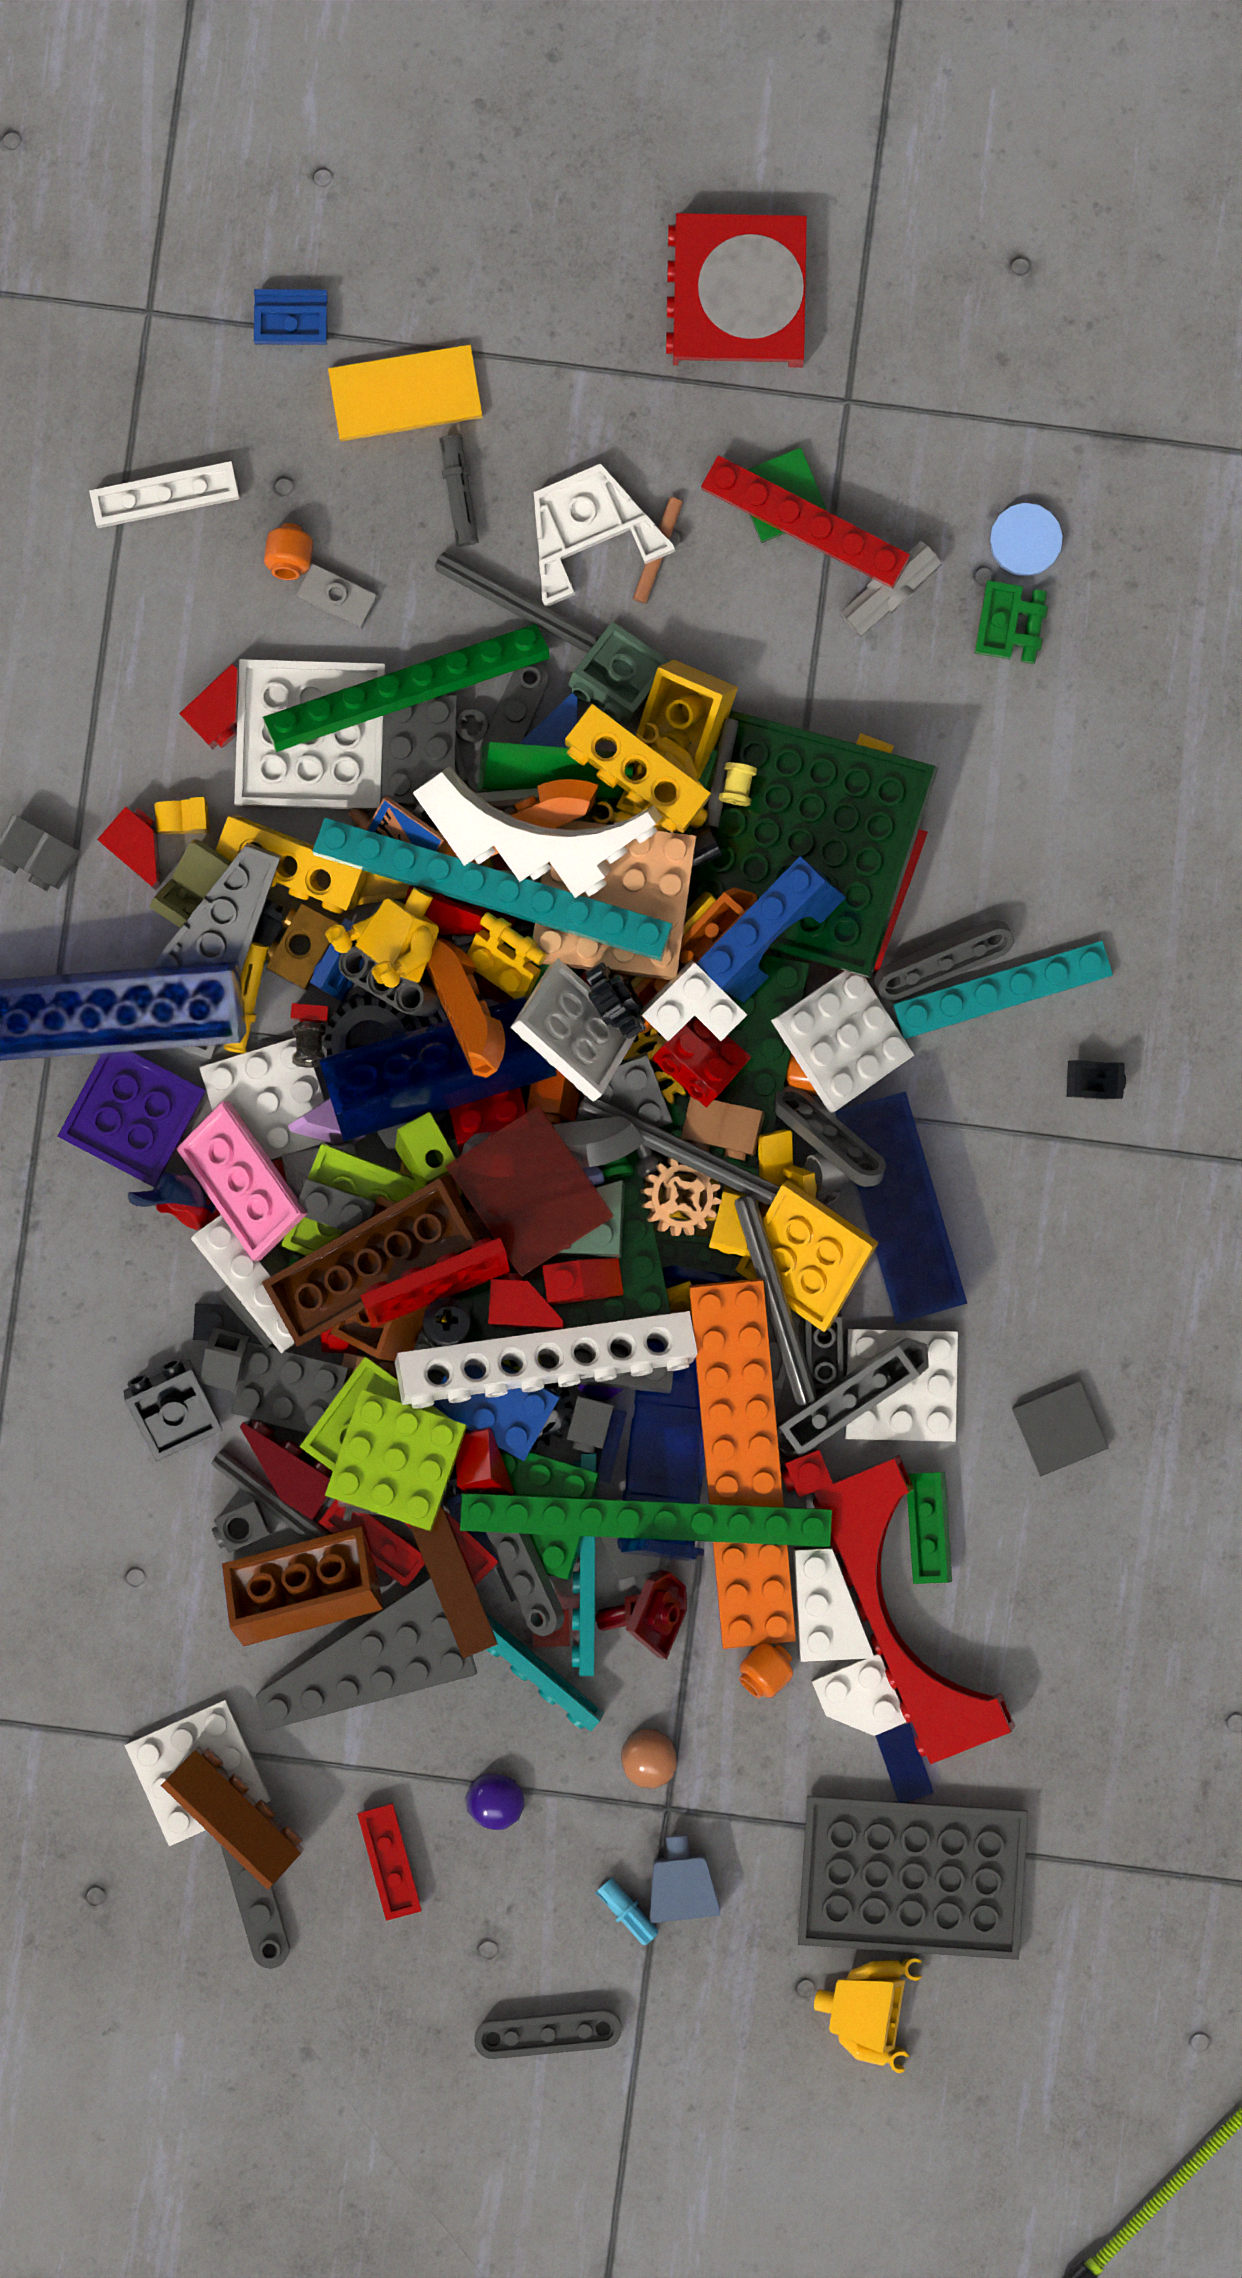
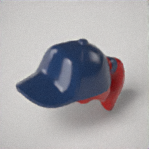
[128,1172,221,1231]

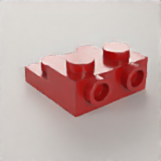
[652,1015,751,1108]

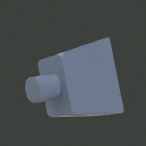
[650,1834,721,1923]

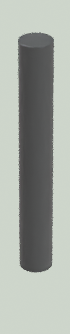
[704,719,739,829]

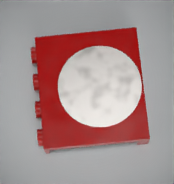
[666,213,807,368]

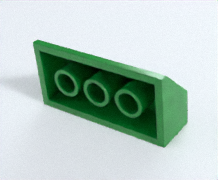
[478,742,635,807]

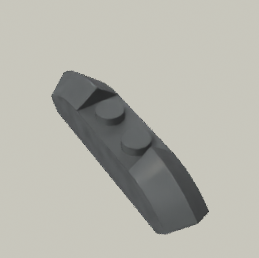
[458,1116,645,1177]
[776,1338,929,1459]

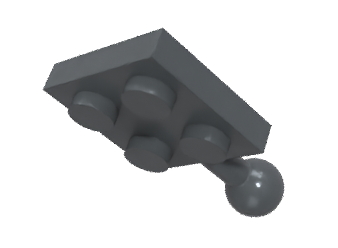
[582,1052,673,1181]

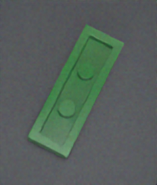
[907,1471,952,1584]

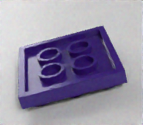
[57,1040,207,1187]

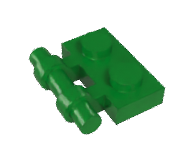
[974,580,1048,664]

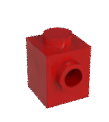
[781,1449,833,1498]

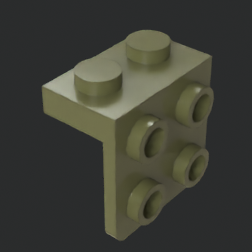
[149,839,232,928]

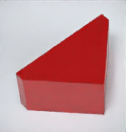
[456,1427,514,1495]

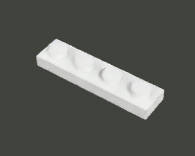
[89,461,240,528]
[191,1215,295,1354]

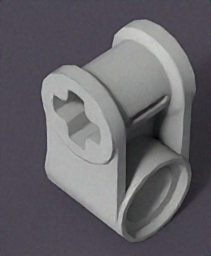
[802,1153,850,1207]

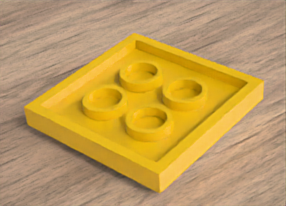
[735,1180,879,1332]

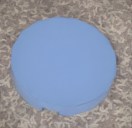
[990,503,1063,576]

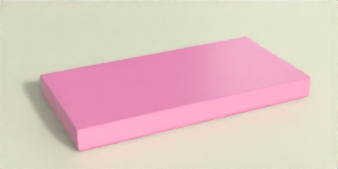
[176,1101,308,1261]

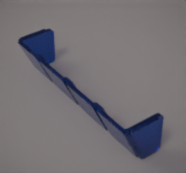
[617,1265,736,1561]

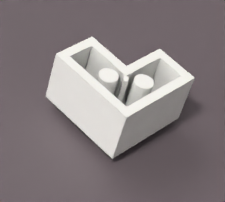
[639,959,747,1041]

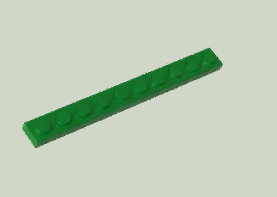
[460,1492,832,1547]

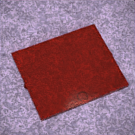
[445,1104,614,1277]

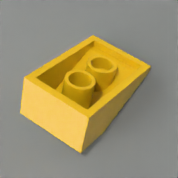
[633,659,738,780]

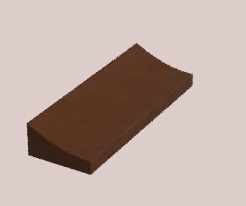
[262,1173,480,1347]

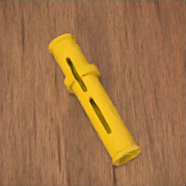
[223,942,269,1053]

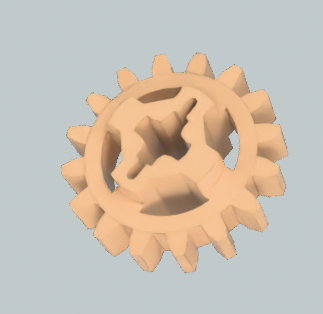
[640,1158,721,1236]

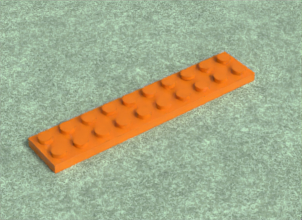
[689,1278,796,1649]

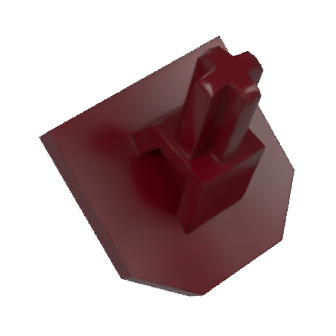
[595,1570,687,1660]

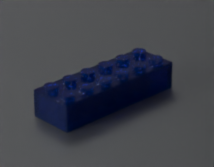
[319,994,557,1141]
[833,1091,968,1324]

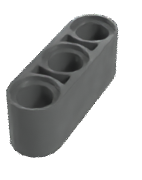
[339,946,441,1017]

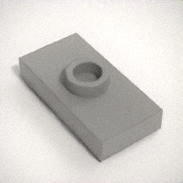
[296,563,377,629]

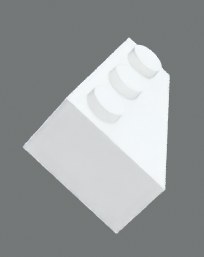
[794,1547,874,1662]

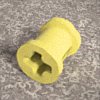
[718,762,758,806]

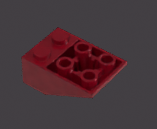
[240,1420,333,1520]

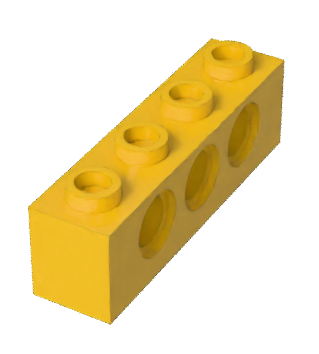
[565,704,711,833]
[215,815,368,914]

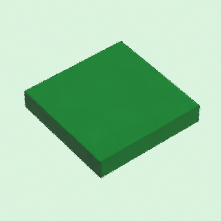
[747,447,828,544]

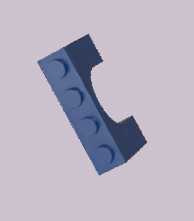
[696,856,846,1003]

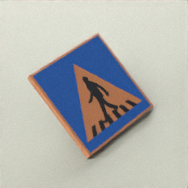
[366,796,445,852]

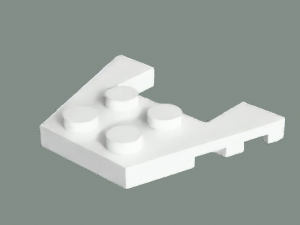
[534,464,675,607]

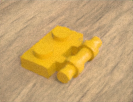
[467,912,547,1003]

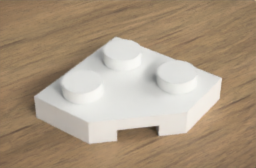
[811,1653,906,1736]

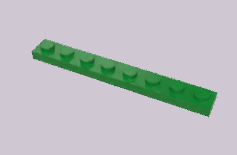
[263,624,550,752]

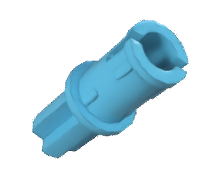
[595,1877,659,1945]

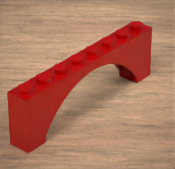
[813,1455,1015,1765]

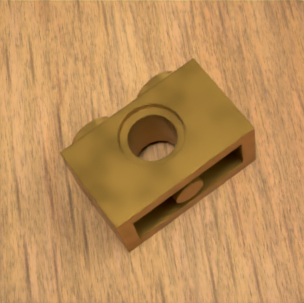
[265,903,340,991]

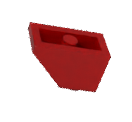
[179,664,239,750]
[97,806,161,890]
[542,1258,624,1306]
[488,1273,565,1330]

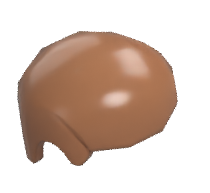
[621,1729,677,1789]

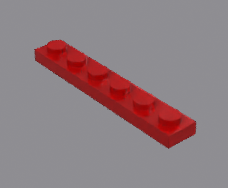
[701,455,910,589]

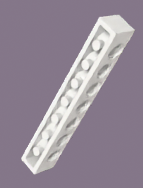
[395,1311,698,1408]

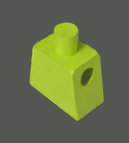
[395,1112,462,1196]

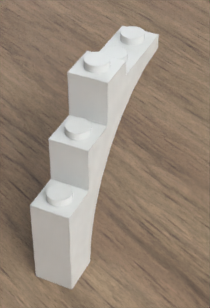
[413,766,662,898]

